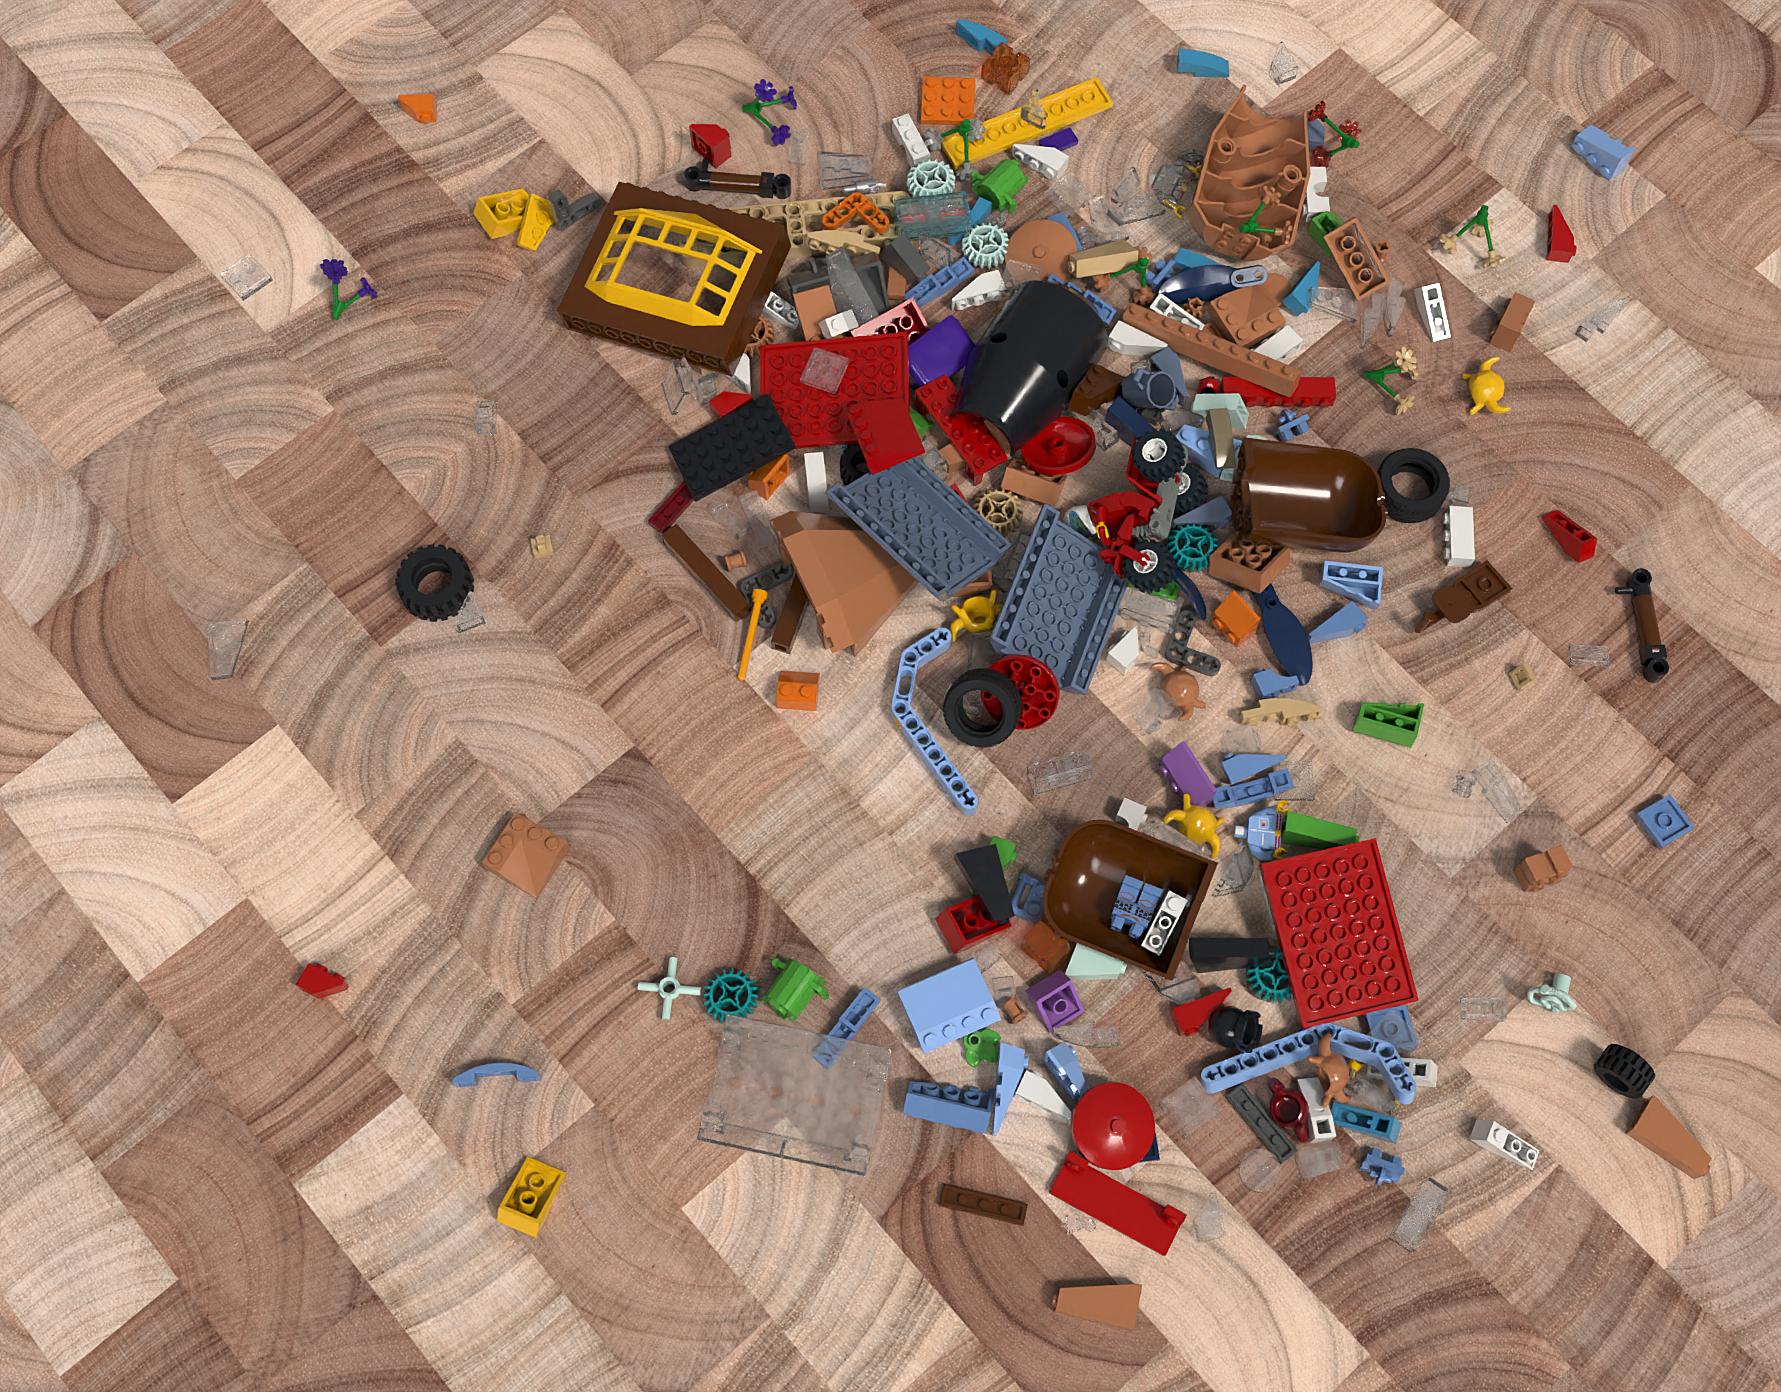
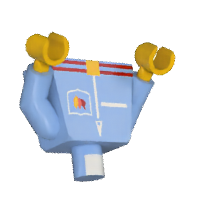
[1234,800,1291,861]

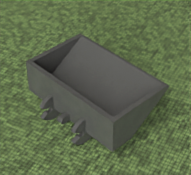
[786,248,890,322]

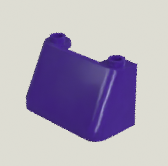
[909,315,975,390]

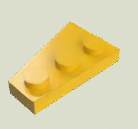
[516,193,554,252]

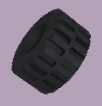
[840,443,870,485]
[1593,1044,1655,1099]

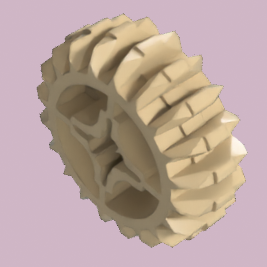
[972,488,1023,537]

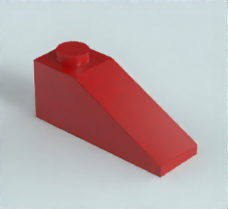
[1547,205,1577,263]
[1542,510,1597,563]
[1170,987,1232,1037]

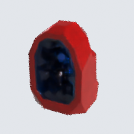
[1197,376,1219,394]

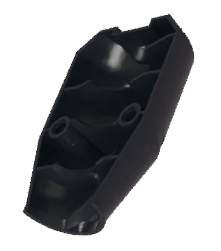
[949,280,1108,457]

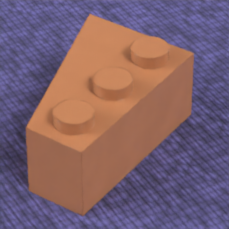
[1489,292,1535,353]

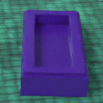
[1039,128,1079,151]

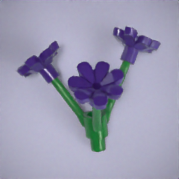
[742,79,797,146]
[320,259,378,320]

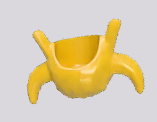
[1462,356,1510,415]
[949,589,1003,642]
[1162,793,1225,859]

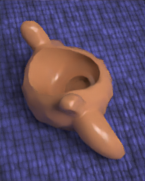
[1150,662,1206,721]
[1306,1033,1351,1108]

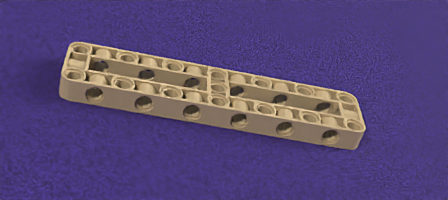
[678,191,915,268]

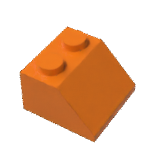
[748,454,790,500]
[1211,591,1261,647]
[776,671,820,711]

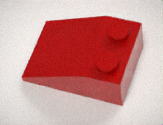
[935,897,1012,955]

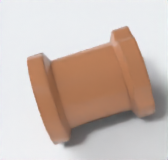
[1374,239,1391,263]
[724,550,747,572]
[1001,997,1028,1025]

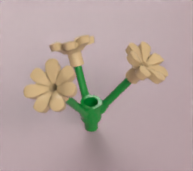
[1439,205,1507,268]
[1364,346,1418,415]

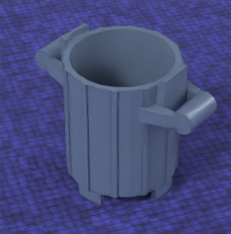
[1120,368,1180,411]

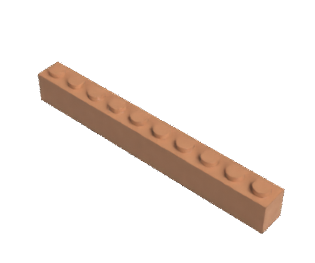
[1123,303,1301,398]

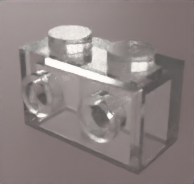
[1294,1139,1347,1181]

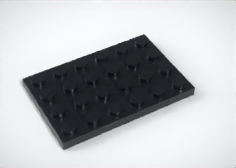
[668,393,797,502]

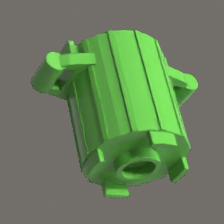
[970,159,1028,213]
[761,957,829,1023]

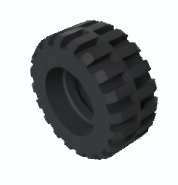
[395,544,474,622]

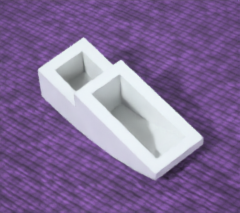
[804,452,829,514]

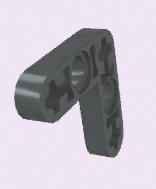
[548,190,601,230]
[741,562,793,630]
[1165,610,1221,677]

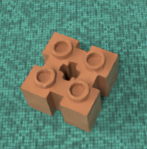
[1513,845,1573,893]

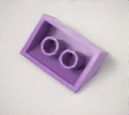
[1159,740,1217,808]

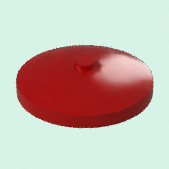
[1020,416,1096,475]
[1070,1082,1155,1170]

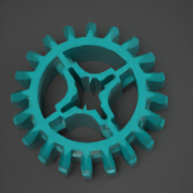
[1166,523,1219,573]
[1246,947,1292,1003]
[703,968,759,1025]

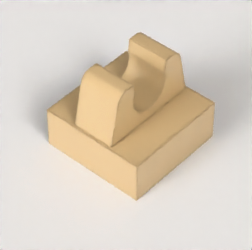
[531,534,554,559]
[1509,663,1537,690]

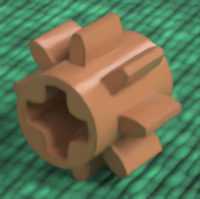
[1183,297,1207,320]

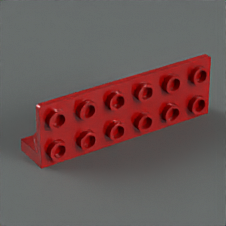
[913,374,1008,486]
[1049,1151,1187,1256]

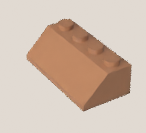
[1323,217,1391,301]

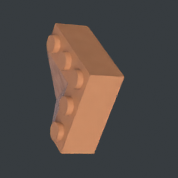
[1207,285,1286,349]
[1209,533,1291,594]
[482,812,570,899]

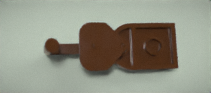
[1414,560,1513,633]

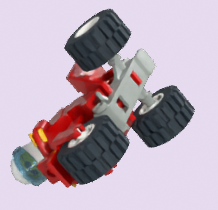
[1063,428,1208,593]

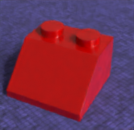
[689,124,731,169]

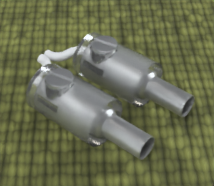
[843,178,886,197]

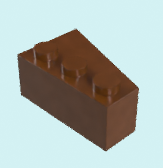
[1068,363,1124,416]

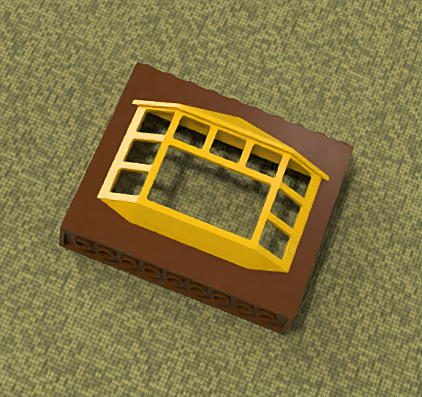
[557,182,792,377]

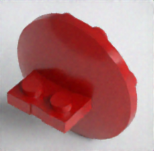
[980,654,1060,730]

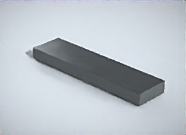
[1225,1083,1298,1165]

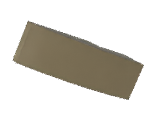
[1206,408,1235,469]

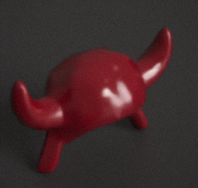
[1267,1077,1309,1143]

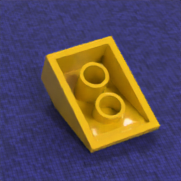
[473,188,529,239]
[497,1156,566,1238]

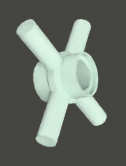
[638,957,701,1020]

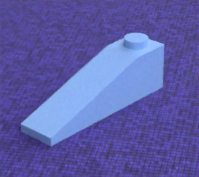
[1043,1042,1088,1104]
[992,1043,1028,1136]

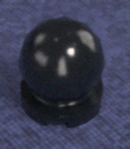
[1208,1006,1263,1053]

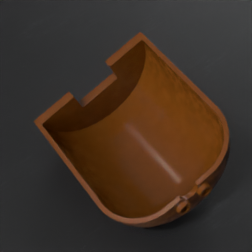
[1231,437,1387,553]
[1043,819,1218,981]

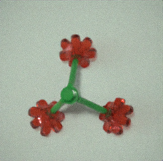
[1307,101,1362,168]

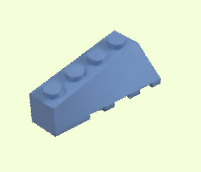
[903,1081,996,1134]

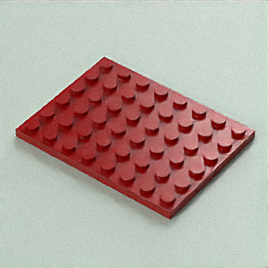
[760,332,910,449]
[1259,838,1419,1029]

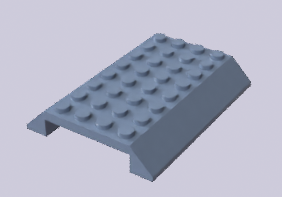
[825,457,1012,602]
[989,503,1129,695]

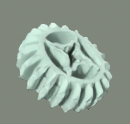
[907,158,955,205]
[962,222,1010,269]

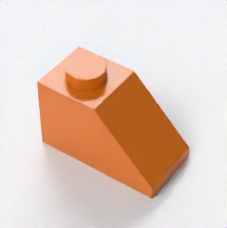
[398,94,437,123]

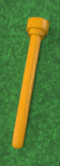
[738,589,768,681]

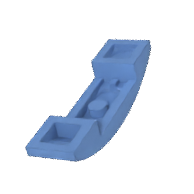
[1213,768,1294,809]
[453,1063,542,1088]

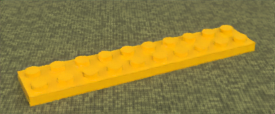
[940,77,1113,170]

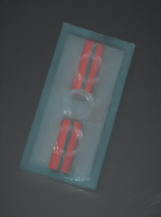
[893,191,972,241]

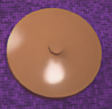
[1005,219,1078,285]

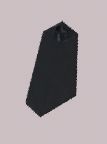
[954,844,1015,925]
[1189,938,1275,973]

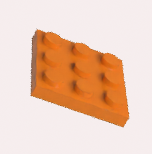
[921,76,975,125]

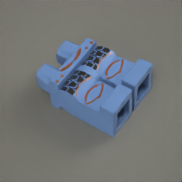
[1110,875,1163,939]

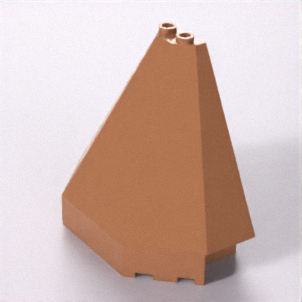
[769,511,919,657]

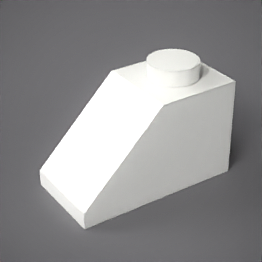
[819,309,859,339]
[724,353,751,394]

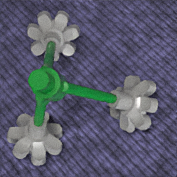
[924,118,986,180]

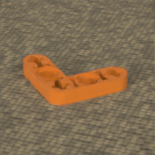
[822,192,890,234]

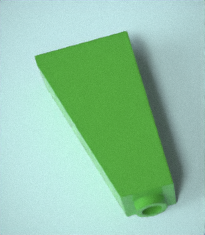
[1280,811,1359,850]

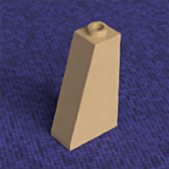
[1068,239,1138,278]

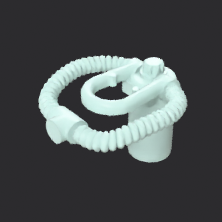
[1527,974,1577,1014]

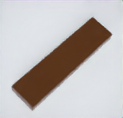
[939,1184,1028,1226]

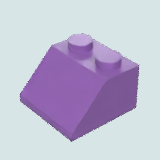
[1025,970,1085,1033]

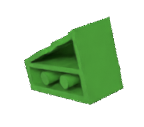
[1353,703,1424,748]

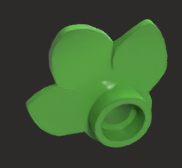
[963,1029,1001,1068]

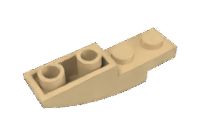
[804,230,880,257]
[1239,698,1323,726]

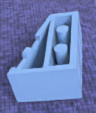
[1571,125,1636,181]
[1176,424,1242,478]
[1319,561,1383,610]

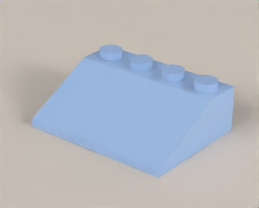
[897,958,1001,1053]

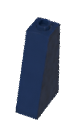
[1104,397,1155,447]

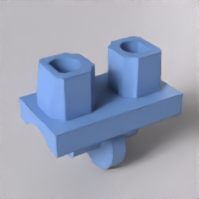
[1146,259,1176,293]
[1272,409,1310,442]
[1360,1148,1405,1186]

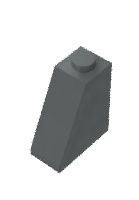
[879,233,930,284]

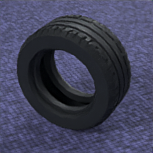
[1377,448,1450,524]
[943,668,1022,748]

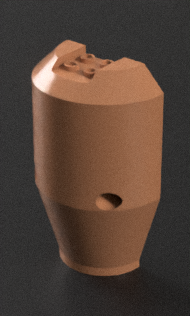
[1189,84,1310,261]

